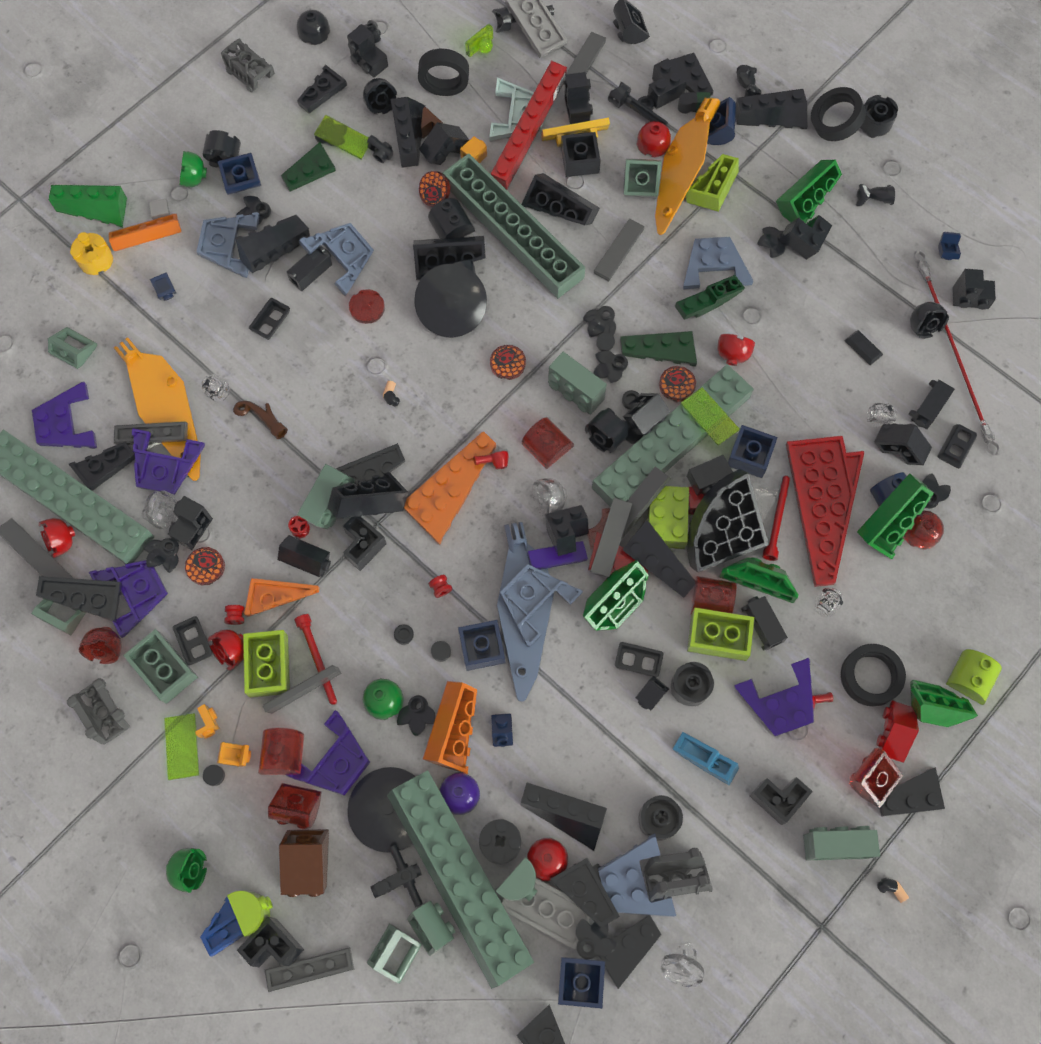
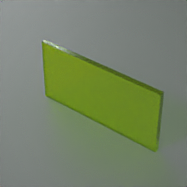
[314,115,369,159]
[681,387,740,446]
[164,713,199,780]

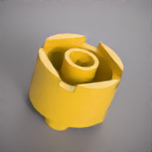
[70,232,113,275]

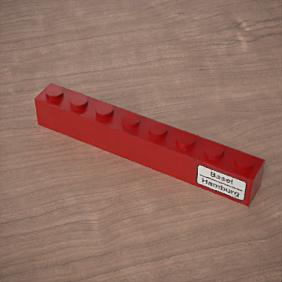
[491,60,567,190]

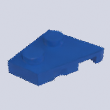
[200,897,243,957]

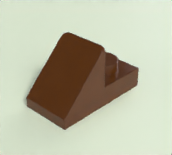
[421,107,443,139]

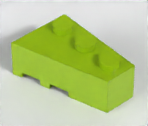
[686,154,739,212]

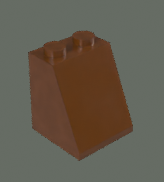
[279,829,329,897]

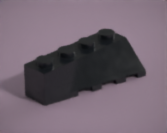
[735,89,808,129]
[391,97,426,168]
[521,173,600,225]
[235,215,310,274]
[413,236,486,280]
[327,472,408,519]
[521,783,607,851]

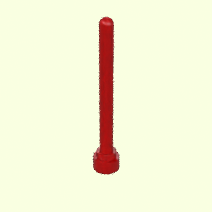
[762,475,790,561]
[294,614,337,705]

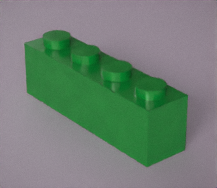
[776,159,842,223]
[48,185,127,228]
[857,473,934,559]

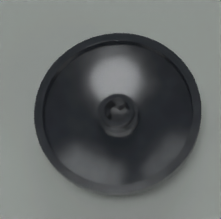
[414,264,487,338]
[347,767,416,853]

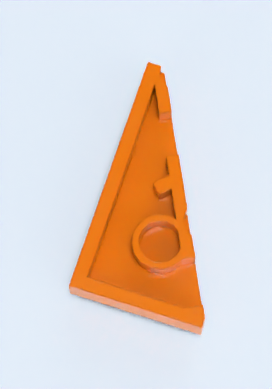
[244,578,320,617]

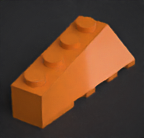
[423,681,477,774]

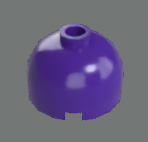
[439,773,480,815]

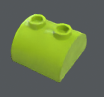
[946,649,1002,705]
[227,891,273,936]

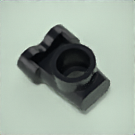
[359,20,381,43]
[367,135,393,163]

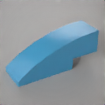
[673,732,739,786]

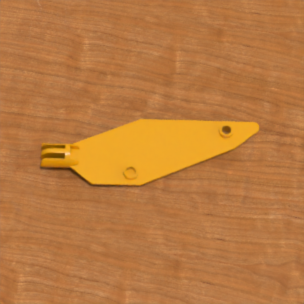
[655,98,720,235]
[114,337,201,481]

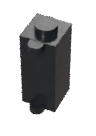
[287,246,332,291]
[909,380,955,429]
[277,535,331,577]
[741,596,788,651]

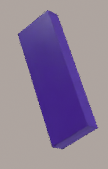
[527,541,588,570]

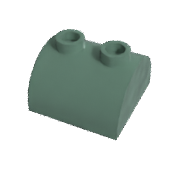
[624,159,662,196]
[496,857,537,901]
[407,901,455,956]

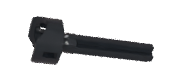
[492,5,554,33]
[608,82,668,126]

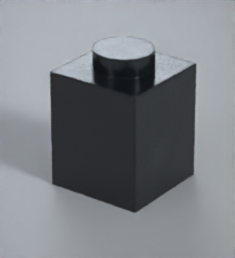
[635,676,669,711]

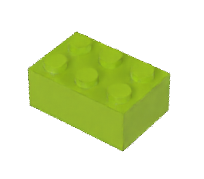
[647,486,689,549]
[687,608,754,661]
[243,630,290,698]

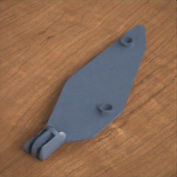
[497,522,554,702]

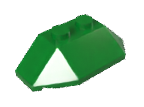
[719,557,799,603]
[583,561,649,631]
[910,680,978,727]

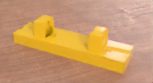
[541,117,610,147]

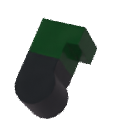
[678,92,710,114]

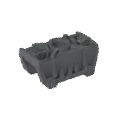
[221,38,275,92]
[67,678,130,745]
[644,848,713,901]

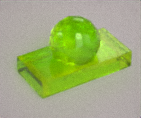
[465,24,493,57]

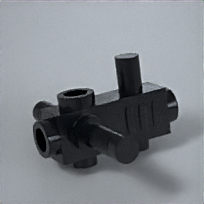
[370,844,423,908]

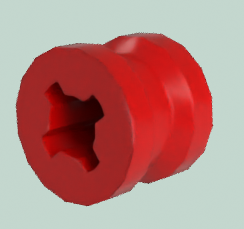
[288,516,310,538]
[428,574,453,598]
[224,605,245,625]

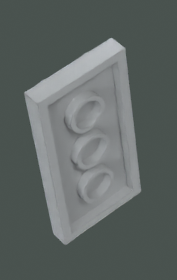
[505,0,568,58]
[502,878,591,950]

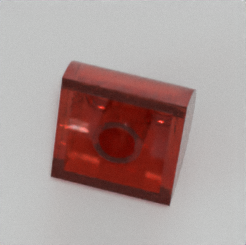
[522,417,574,469]
[690,576,737,615]
[258,728,304,775]
[849,748,903,808]
[268,783,322,829]

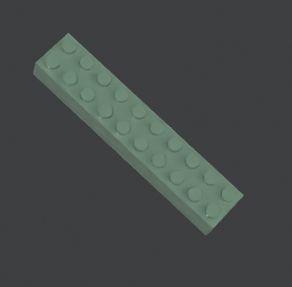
[442,154,585,299]
[592,364,754,507]
[0,429,154,564]
[387,770,534,989]

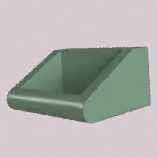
[48,327,97,369]
[31,599,86,636]
[367,923,422,984]

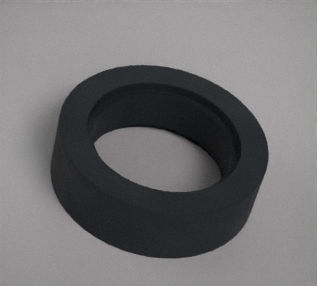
[418,48,469,96]
[811,87,866,141]
[841,644,906,707]

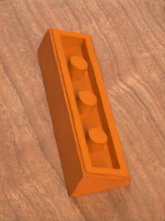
[109,214,181,251]

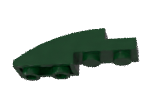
[675,275,745,320]

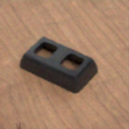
[249,298,290,340]
[937,424,977,469]
[173,616,212,665]
[615,642,664,677]

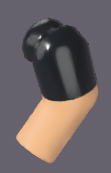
[383,381,400,407]
[877,878,909,903]

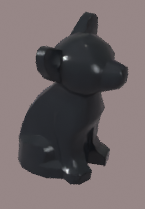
[736,65,762,97]
[856,184,895,206]

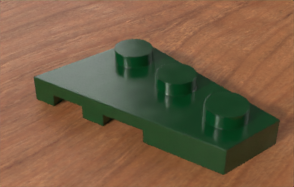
[281,142,336,192]

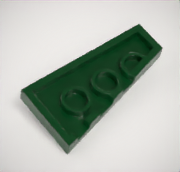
[620,331,697,367]

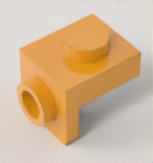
[195,704,220,739]
[217,742,251,767]

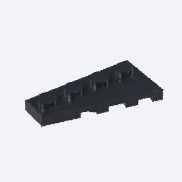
[336,443,405,484]
[623,519,696,598]

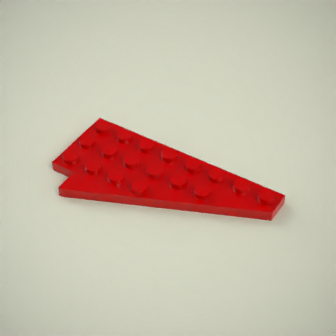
[786,436,864,587]

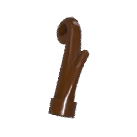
[233,401,288,439]

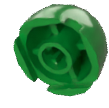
[179,151,207,187]
[362,678,404,720]
[166,848,207,893]

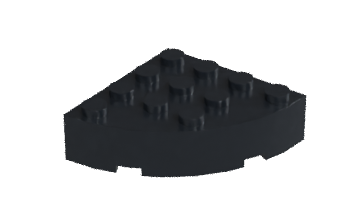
[687,469,769,572]

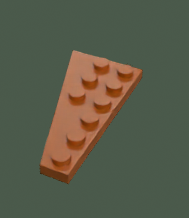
[404,431,496,545]

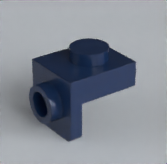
[938,232,961,260]
[150,272,176,301]
[491,714,513,747]

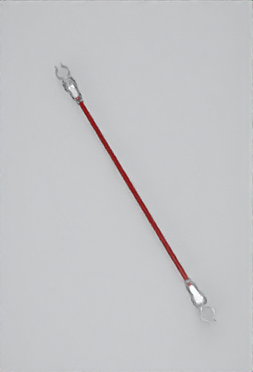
[914,250,999,456]

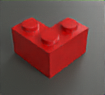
[876,700,919,763]

